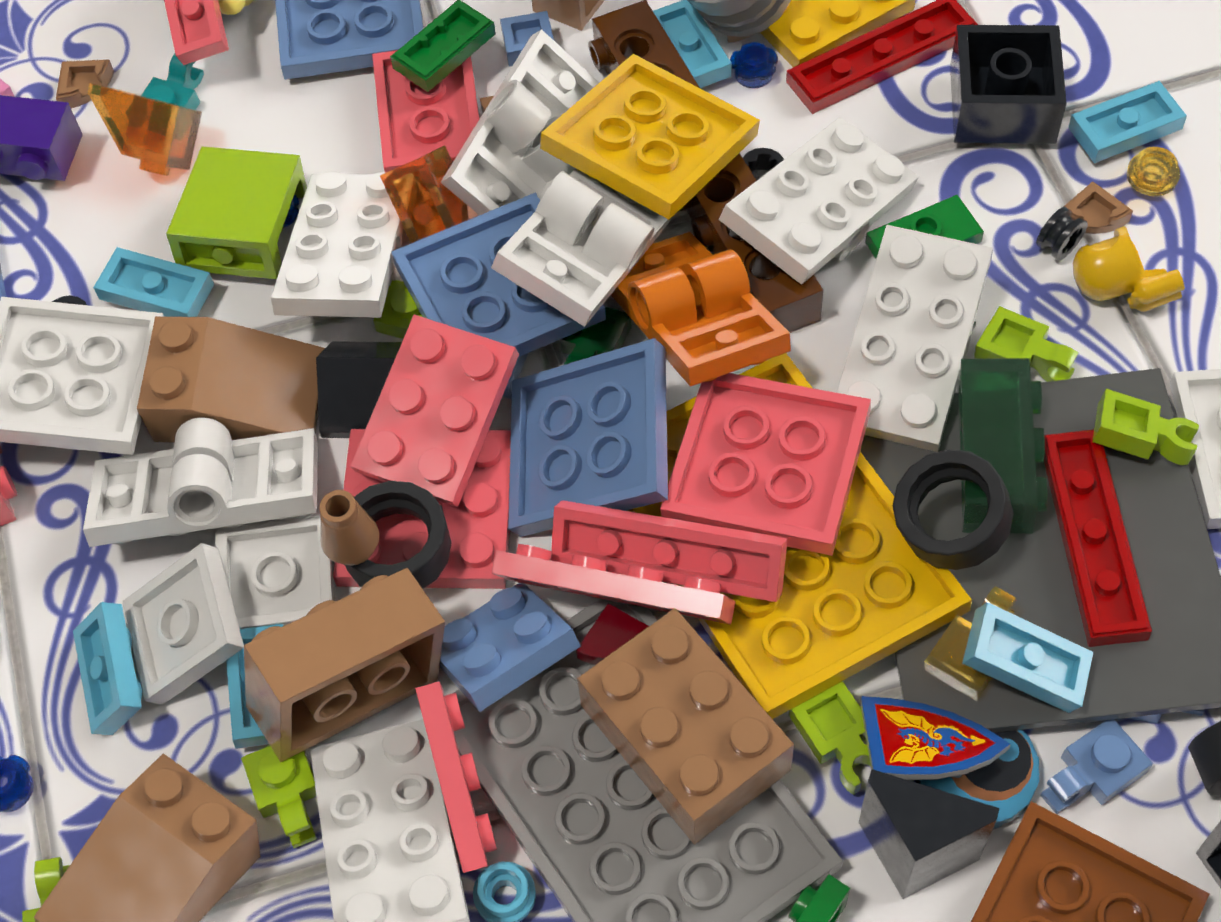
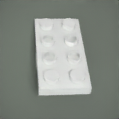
[441,29,600,215]
[719,117,920,285]
[491,168,675,327]
[271,171,413,318]
[836,225,993,452]
[83,418,318,547]
[310,719,470,922]

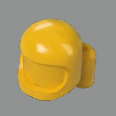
[1072,226,1185,312]

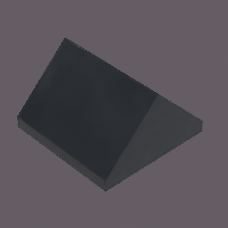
[316,341,402,438]
[858,769,1000,899]

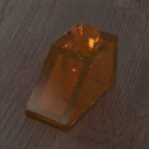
[88,83,202,176]
[380,145,469,243]

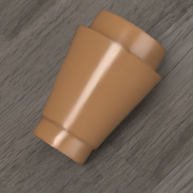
[319,490,379,566]

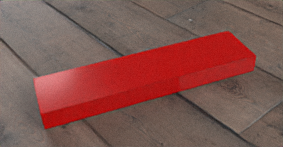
[786,0,978,114]
[1040,429,1152,647]

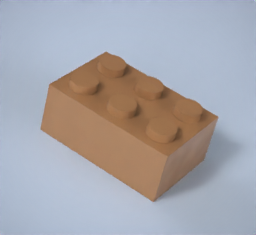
[244,568,445,762]
[577,608,794,845]

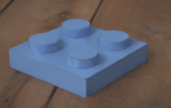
[439,583,581,712]

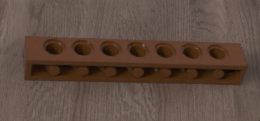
[588,0,824,333]

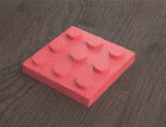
[660,373,871,556]
[333,429,511,589]

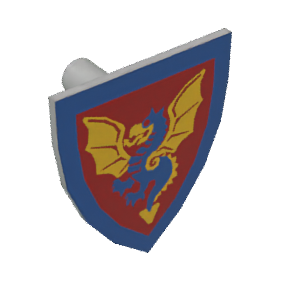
[860,696,1011,782]

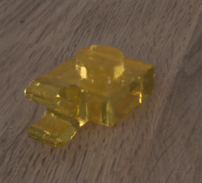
[924,586,1016,701]

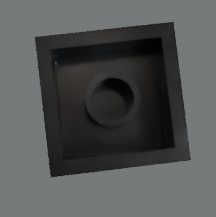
[950,25,1067,144]

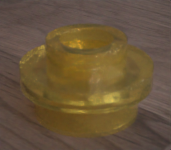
[1126,147,1180,196]

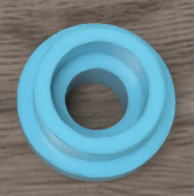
[473,862,536,922]

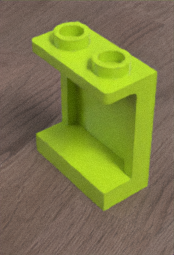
[166,146,307,279]

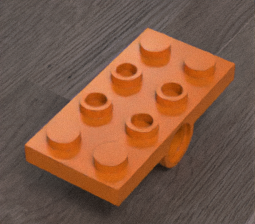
[611,231,791,387]

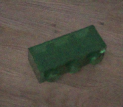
[958,358,1048,534]

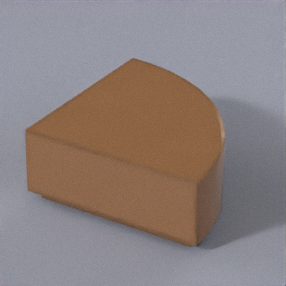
[56,59,114,108]
[1063,181,1133,234]

